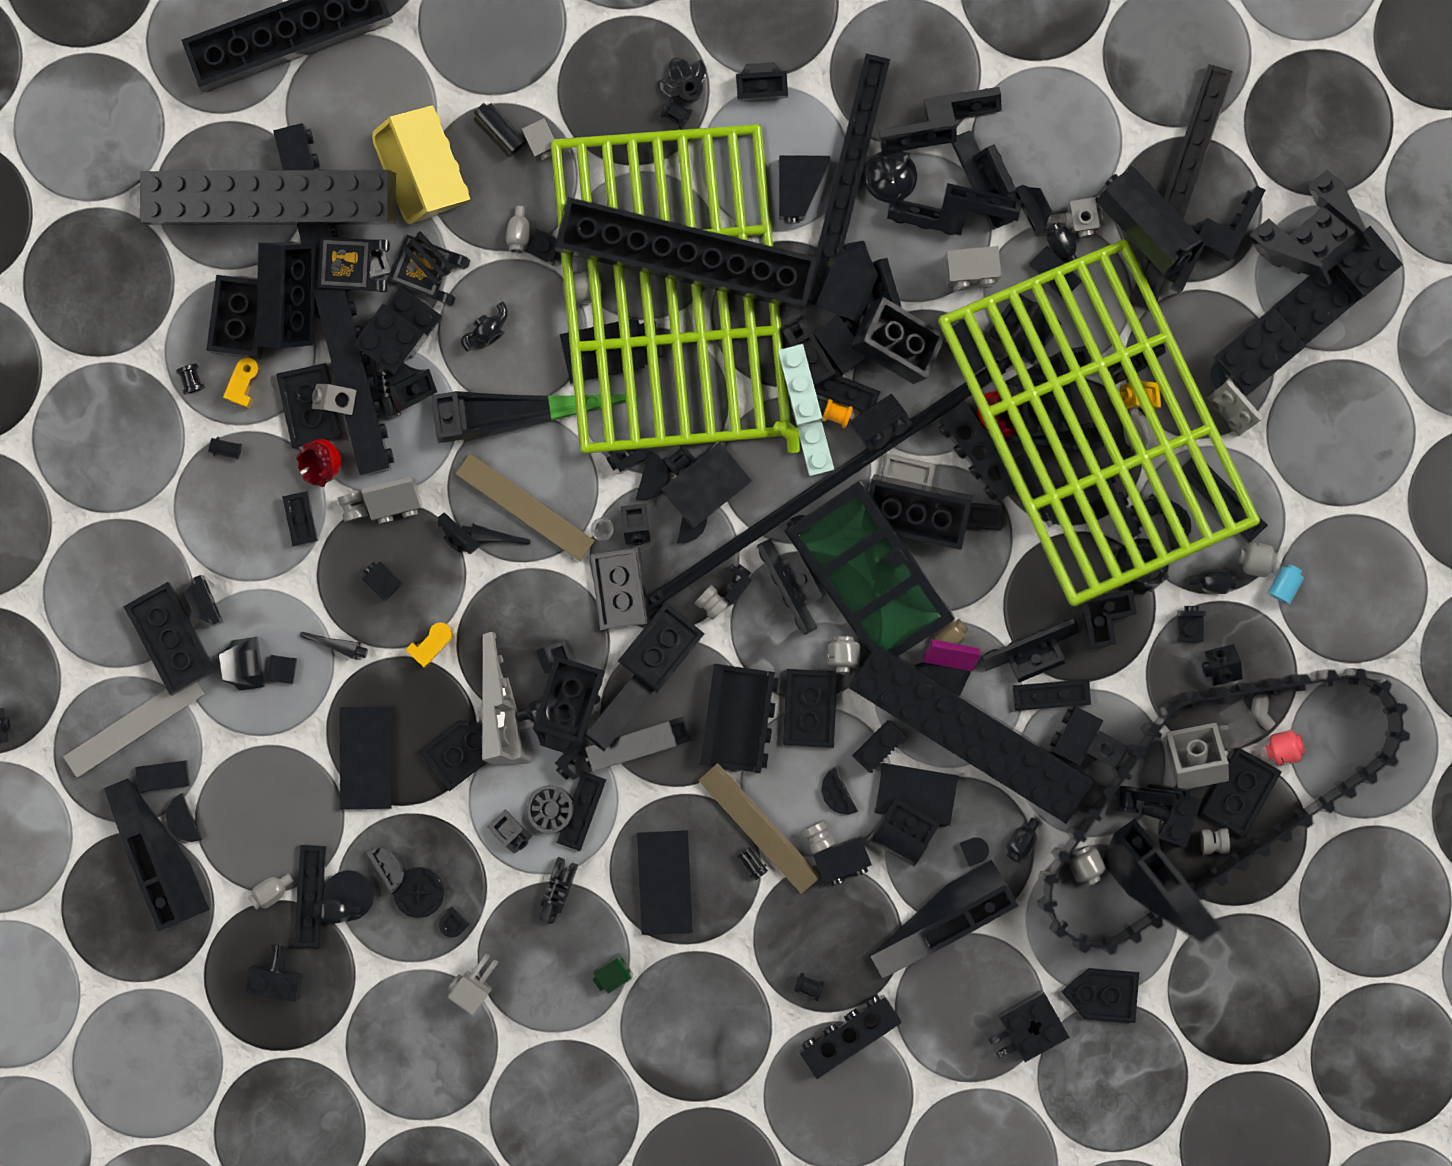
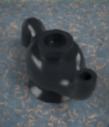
[460,301,508,352]

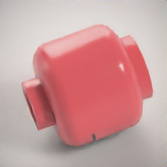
[1266,730,1305,766]

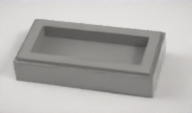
[881,453,936,486]

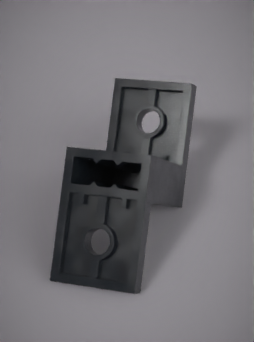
[1014,454,1142,538]

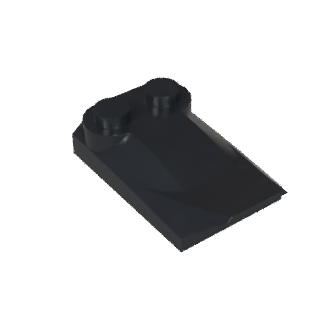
[532,656,605,754]

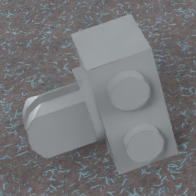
[448,953,498,1015]

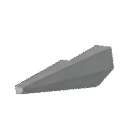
[482,632,532,765]

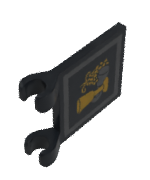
[388,234,470,306]
[318,237,390,292]

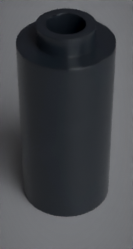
[474,103,527,158]

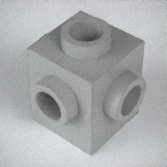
[1065,197,1103,238]

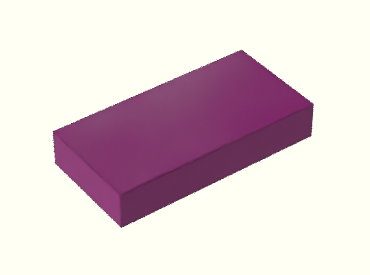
[924,639,981,671]

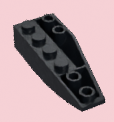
[104,778,210,931]
[1103,819,1222,944]
[870,860,1018,979]

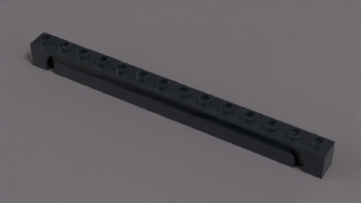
[273,123,395,477]

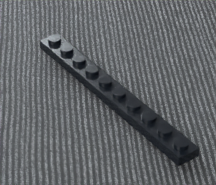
[808,53,891,302]
[1130,64,1233,311]

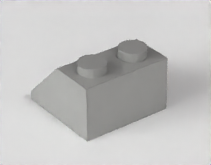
[361,476,423,524]

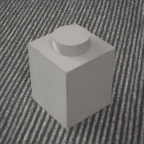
[522,118,554,161]

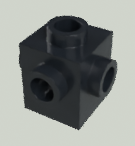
[1202,644,1243,686]

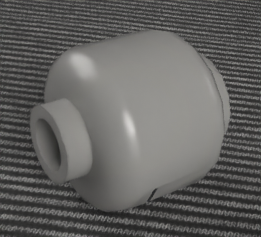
[563,270,601,305]
[1238,542,1278,577]
[827,636,860,674]
[1068,846,1106,886]

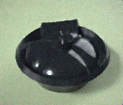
[864,151,917,203]
[1116,538,1169,592]

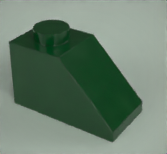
[593,953,634,993]

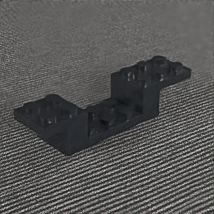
[1213,226,1403,396]

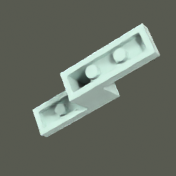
[778,344,834,477]

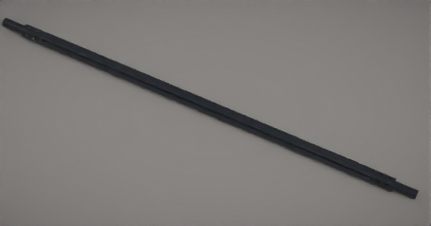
[647,356,1022,613]

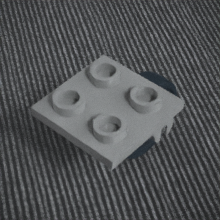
[1206,360,1263,436]

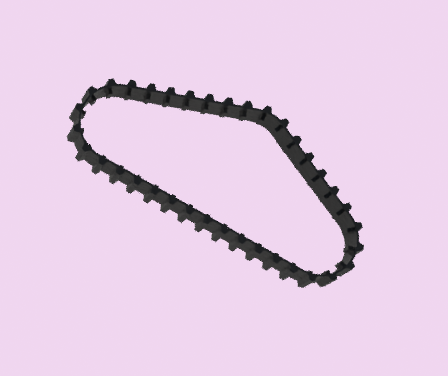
[1037,668,1410,955]

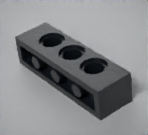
[938,401,1025,502]
[799,994,902,1079]

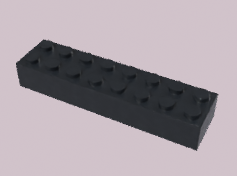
[181,0,393,93]

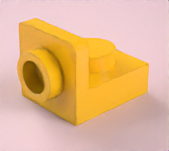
[1119,381,1161,411]

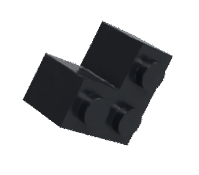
[1080,589,1137,649]

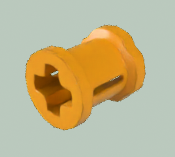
[822,399,853,429]

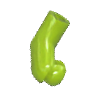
[773,420,800,453]

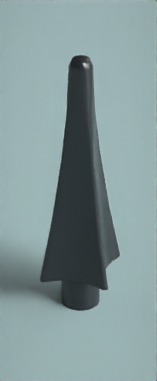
[462,523,531,545]
[300,632,368,660]

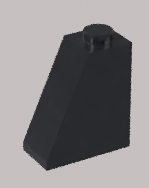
[779,155,830,224]

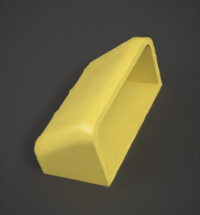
[372,105,470,224]

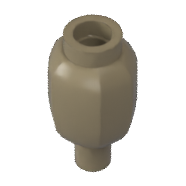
[933,619,969,644]

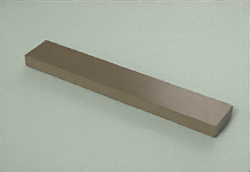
[456,453,595,562]
[698,763,821,894]

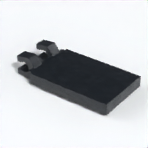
[560,318,663,384]

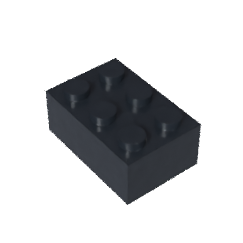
[206,275,263,360]
[851,297,945,384]

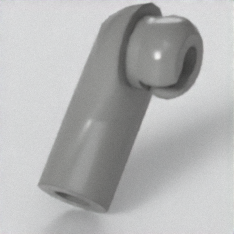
[1251,692,1275,731]

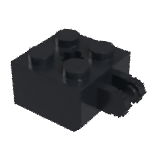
[988,990,1070,1063]

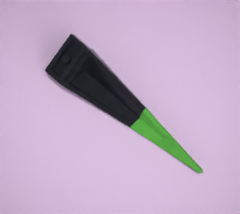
[432,391,638,444]

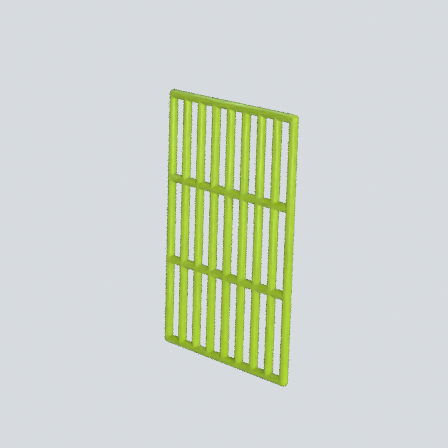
[551,124,791,454]
[938,239,1260,606]

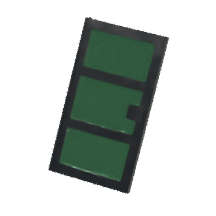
[784,480,955,656]

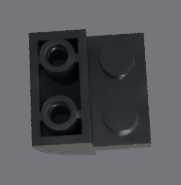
[988,294,1061,365]
[869,797,940,867]

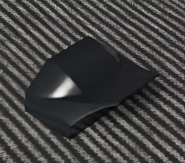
[736,62,788,102]
[1014,184,1052,236]
[386,363,437,411]
[184,575,223,626]
[219,637,265,691]

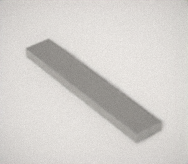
[63,682,206,778]

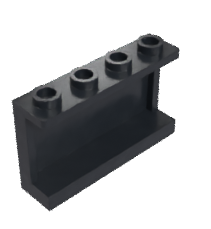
[700,664,779,773]

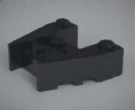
[1249,170,1374,285]
[1005,346,1105,452]

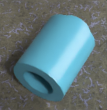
[1267,564,1304,605]

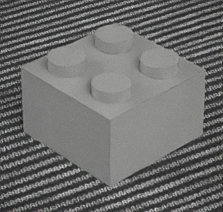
[944,246,1001,291]
[1166,723,1229,789]

